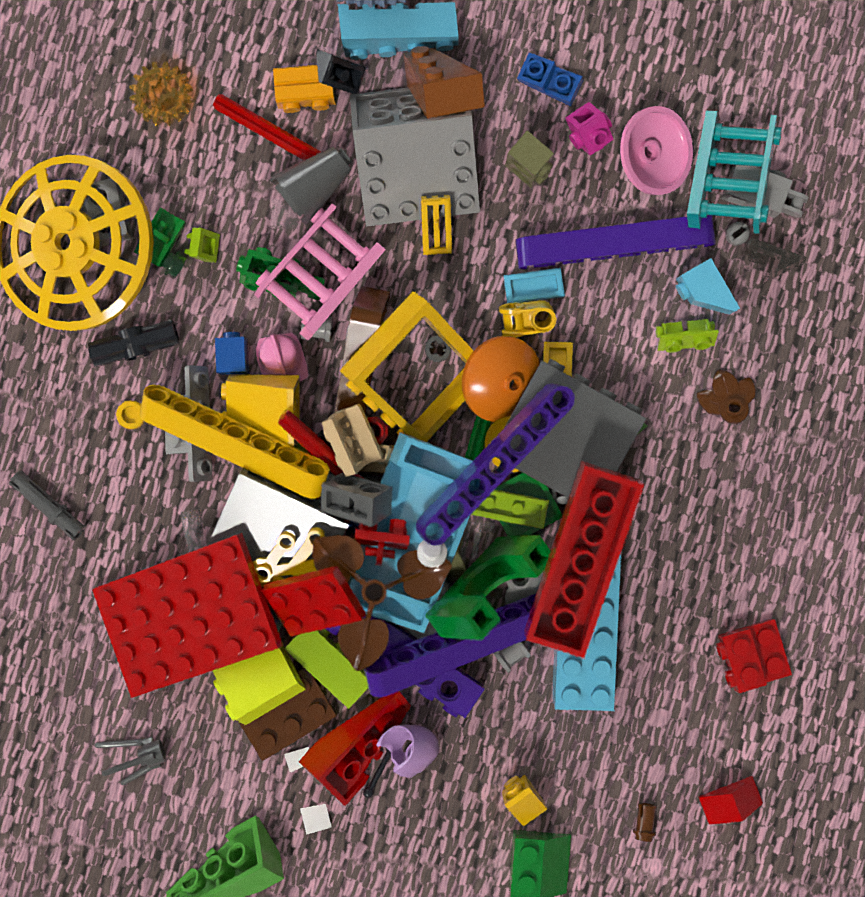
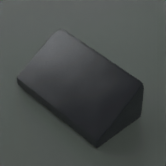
[316,49,366,94]

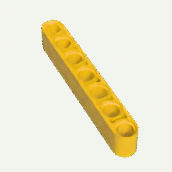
[140,385,330,499]

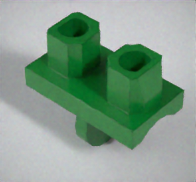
[134,207,186,267]

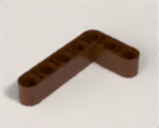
[334,286,390,415]

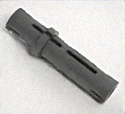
[9,470,86,541]

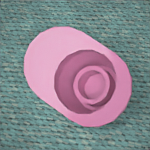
[256,333,308,381]

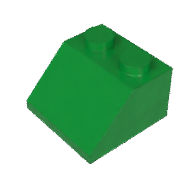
[509,830,571,897]

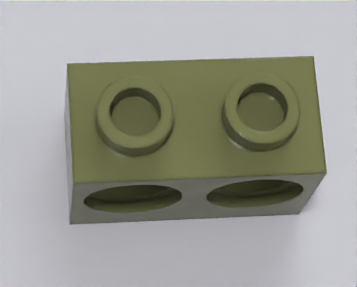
[505,131,554,188]

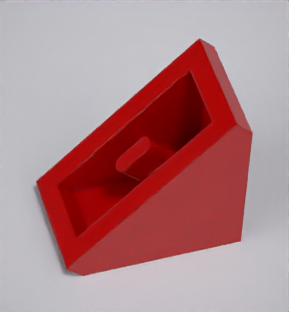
[698,776,763,825]

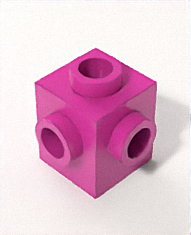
[565,102,614,156]

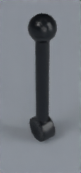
[363,747,391,798]

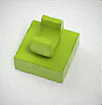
[184,228,220,263]

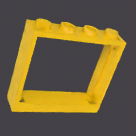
[340,291,473,442]

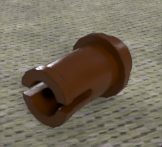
[633,802,657,842]

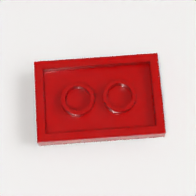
[261,566,366,636]

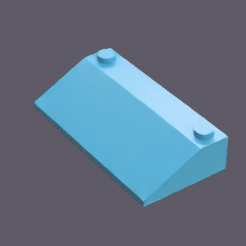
[347,432,480,633]

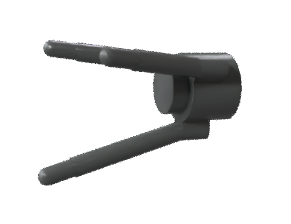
[95,736,166,785]

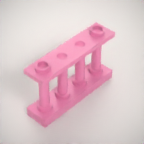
[254,203,386,340]

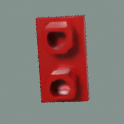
[354,519,410,566]

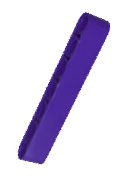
[515,215,716,269]
[416,383,575,546]
[364,594,536,697]

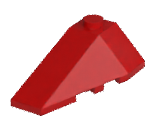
[298,691,411,806]

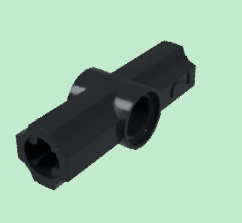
[88,319,180,367]

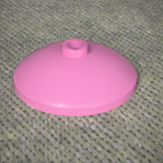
[620,106,693,195]

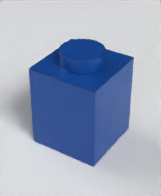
[215,332,249,375]

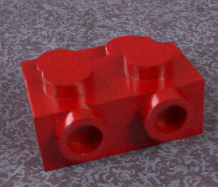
[716,618,792,693]

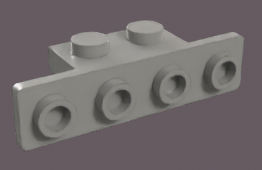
[165,365,213,482]

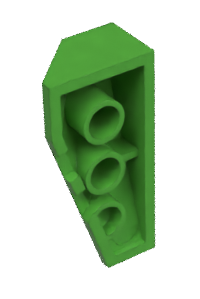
[166,815,284,897]

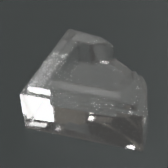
[271,199,300,229]

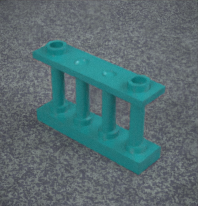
[687,110,782,234]

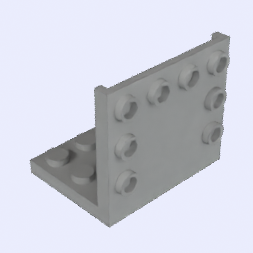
[350,87,480,226]

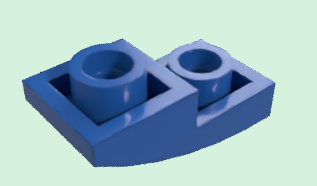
[517,53,583,106]

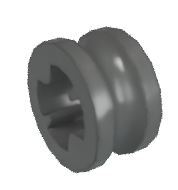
[425,336,451,362]

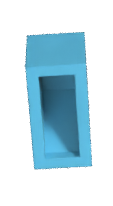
[676,258,740,315]

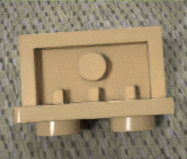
[322,404,383,477]

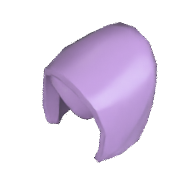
[376,725,439,778]

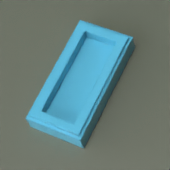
[503,268,565,303]

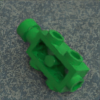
[236,247,325,301]

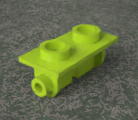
[656,319,719,353]

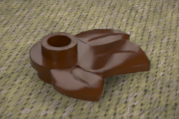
[697,369,755,424]

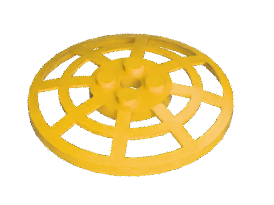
[0,155,154,331]

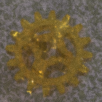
[129,61,193,126]

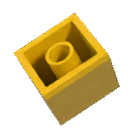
[221,374,300,447]

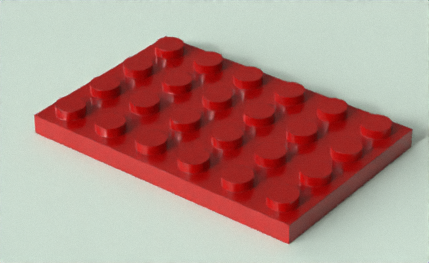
[92,533,283,698]

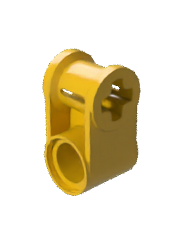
[499,300,557,338]

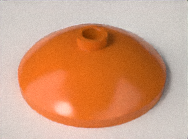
[462,336,540,422]

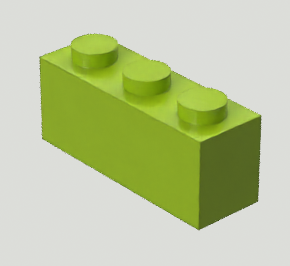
[285,629,368,709]

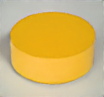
[116,400,145,429]

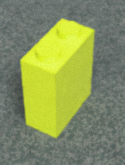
[213,643,306,725]

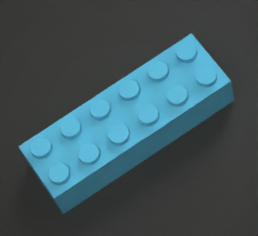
[552,554,621,711]

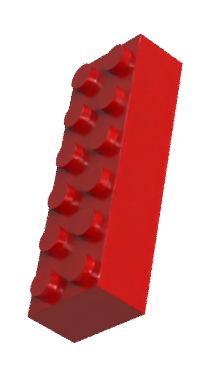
[524,461,644,658]

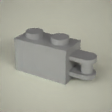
[721,165,809,218]

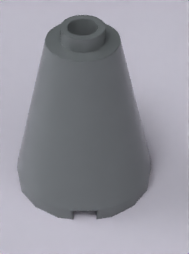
[269,147,352,225]

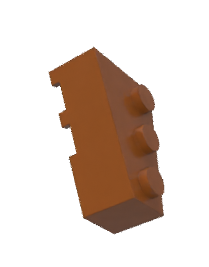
[403,46,485,119]

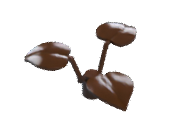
[312,535,452,671]

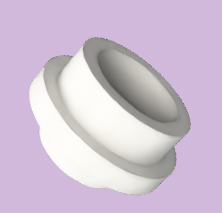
[417,540,447,567]

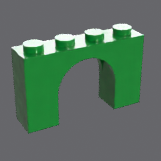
[425,535,551,640]

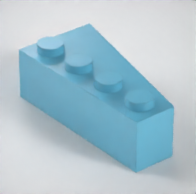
[338,2,459,60]

